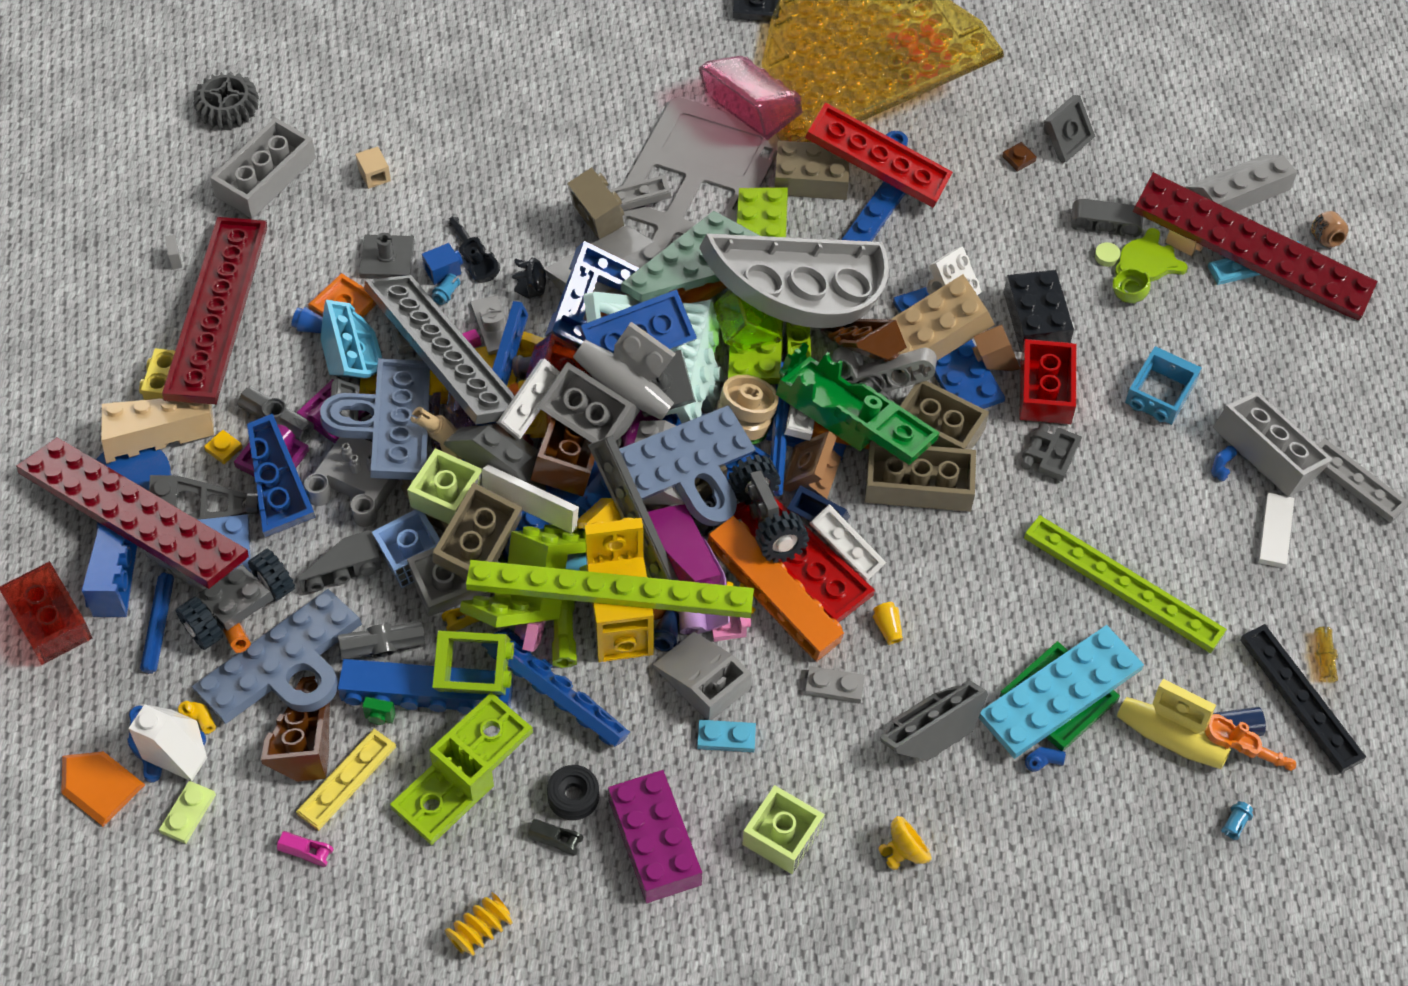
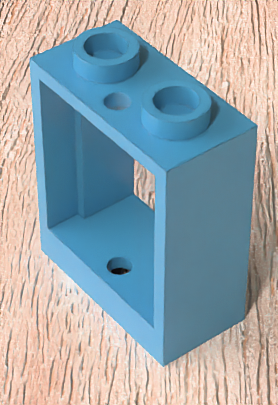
[1125,346,1202,425]

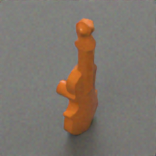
[1205,714,1296,771]

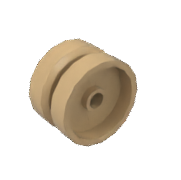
[715,375,779,440]

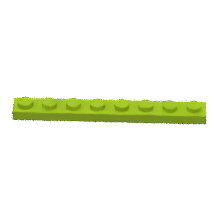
[1024,515,1227,653]

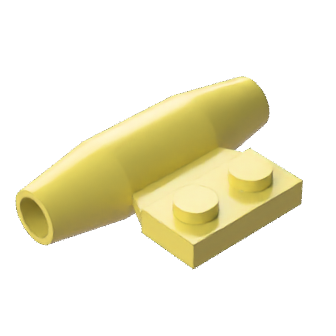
[1117,679,1231,769]

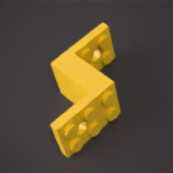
[585,518,654,662]

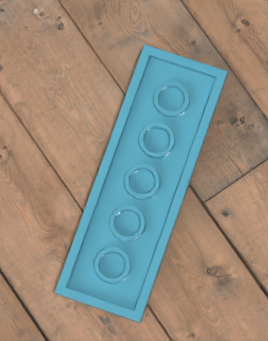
[979,625,1144,759]

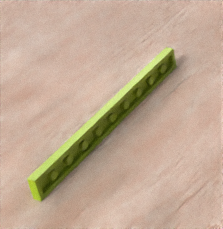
[466,560,754,618]

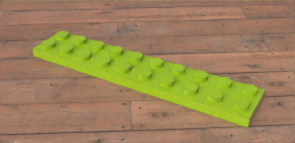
[728,187,788,384]

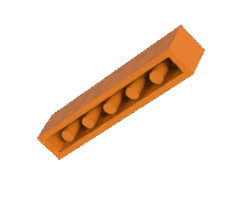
[707,516,844,662]

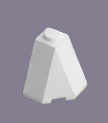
[128,704,207,781]

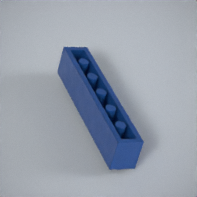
[338,659,514,714]

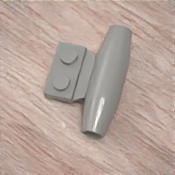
[573,322,676,420]

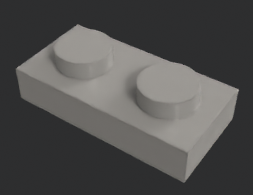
[805,666,865,703]

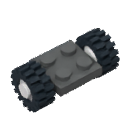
[728,455,809,563]
[175,548,295,650]

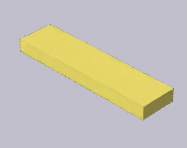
[296,728,396,831]

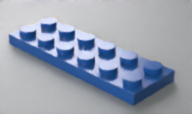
[893,287,1006,409]

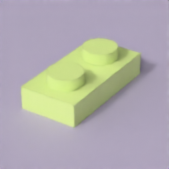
[159,781,216,844]

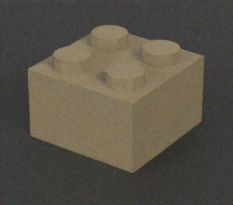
[567,167,625,239]

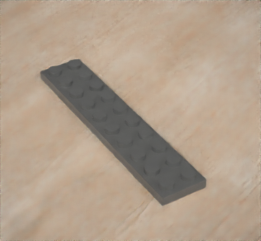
[364,275,515,424]

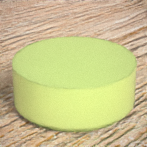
[1094,242,1120,267]

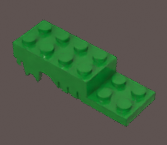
[776,342,940,465]

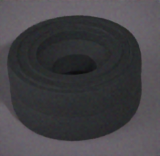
[547,765,600,821]

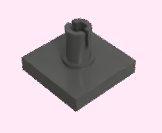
[1043,95,1095,162]
[359,233,415,279]
[642,350,696,417]

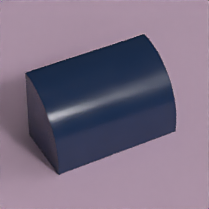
[787,485,850,522]

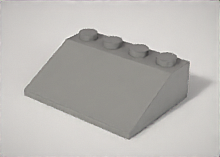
[544,225,663,320]

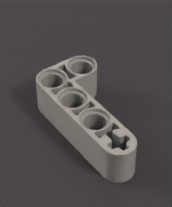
[831,347,937,392]

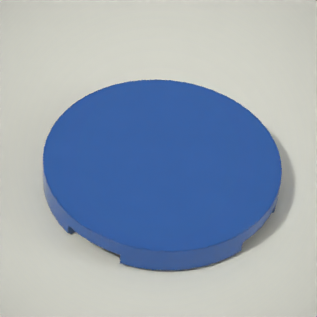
[96,447,172,491]

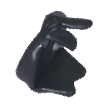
[512,257,546,299]

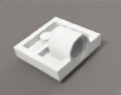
[927,246,982,295]

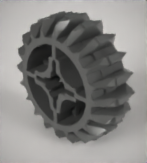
[193,71,259,130]

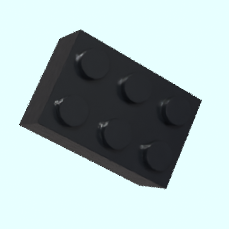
[1003,270,1074,352]

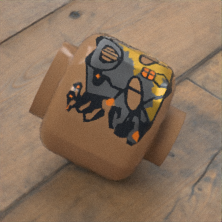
[1311,211,1349,248]

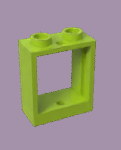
[432,631,514,695]

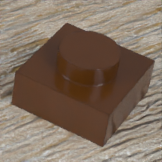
[1002,142,1037,172]

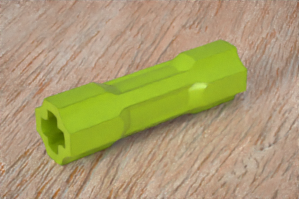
[552,600,577,668]

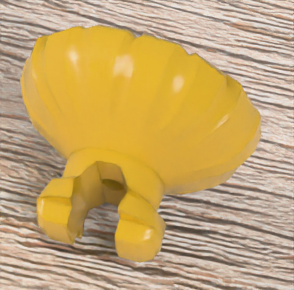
[879,816,932,870]

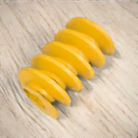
[445,892,513,956]

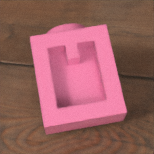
[711,616,751,642]
[514,621,545,652]

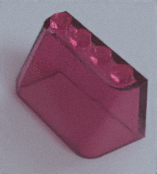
[699,55,803,140]

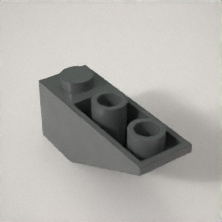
[298,530,382,593]

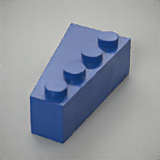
[247,413,316,538]
[82,522,137,617]

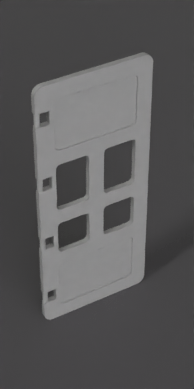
[559,97,785,302]

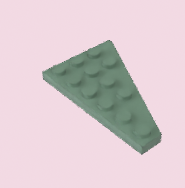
[621,211,760,302]

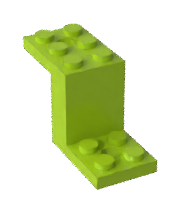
[460,524,586,628]

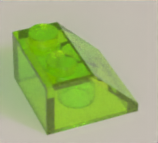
[713,289,783,350]

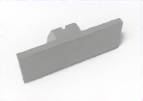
[470,295,507,355]

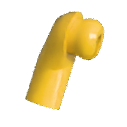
[178,701,216,734]

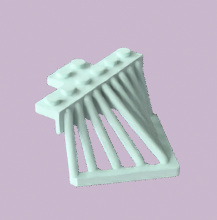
[584,292,724,424]

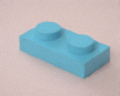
[697,720,756,753]

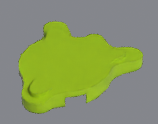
[1115,228,1188,282]

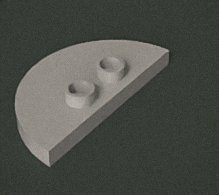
[699,234,889,328]

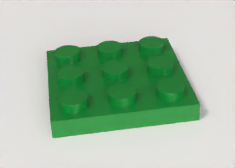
[1000,641,1120,751]

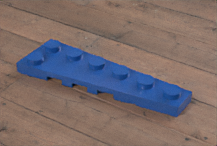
[481,628,630,747]

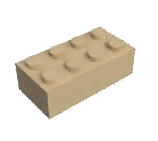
[891,274,995,373]

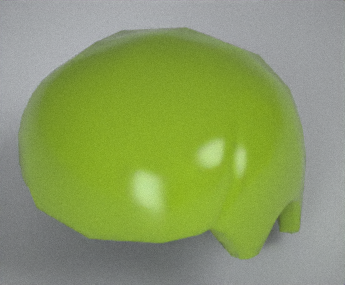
[1113,268,1151,304]

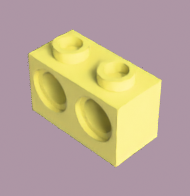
[139,348,175,400]

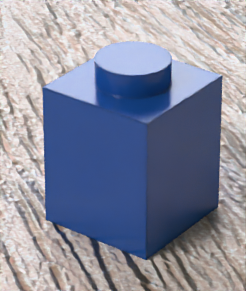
[422,243,463,285]

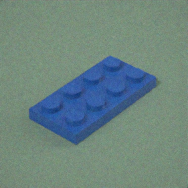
[579,290,697,353]

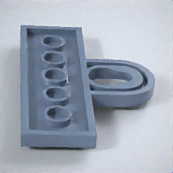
[320,358,430,480]
[619,405,756,526]
[192,589,362,724]

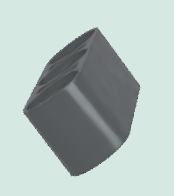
[1071,199,1143,237]

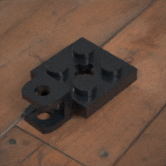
[732,0,781,22]

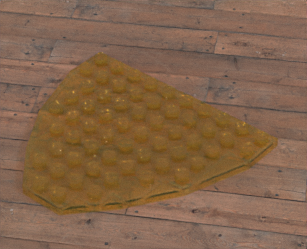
[762,0,1004,143]

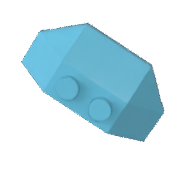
[320,300,382,378]

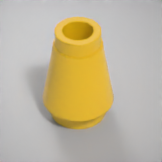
[872,602,903,645]

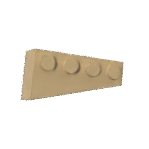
[101,398,214,463]

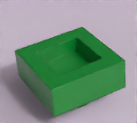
[362,697,396,725]

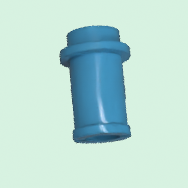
[432,273,461,305]
[1221,801,1253,840]

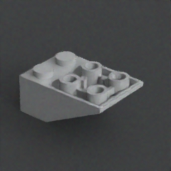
[653,632,752,720]

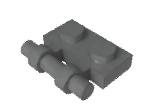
[1021,423,1082,482]

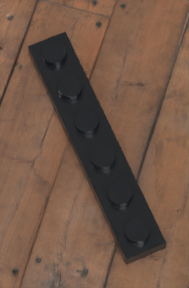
[1240,624,1366,774]

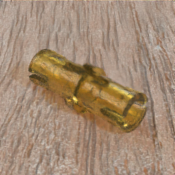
[1314,626,1338,683]

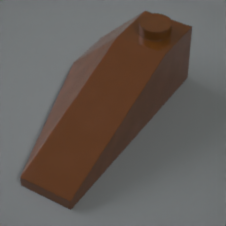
[820,319,907,362]
[261,676,330,782]

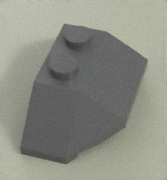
[444,423,546,491]
[880,680,988,761]

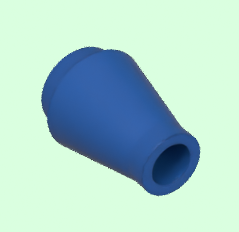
[291,307,323,334]

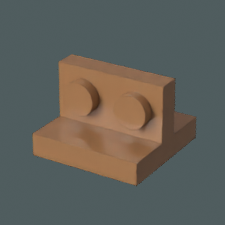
[783,431,841,499]

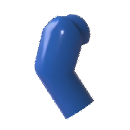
[1211,446,1237,481]
[1025,747,1066,772]

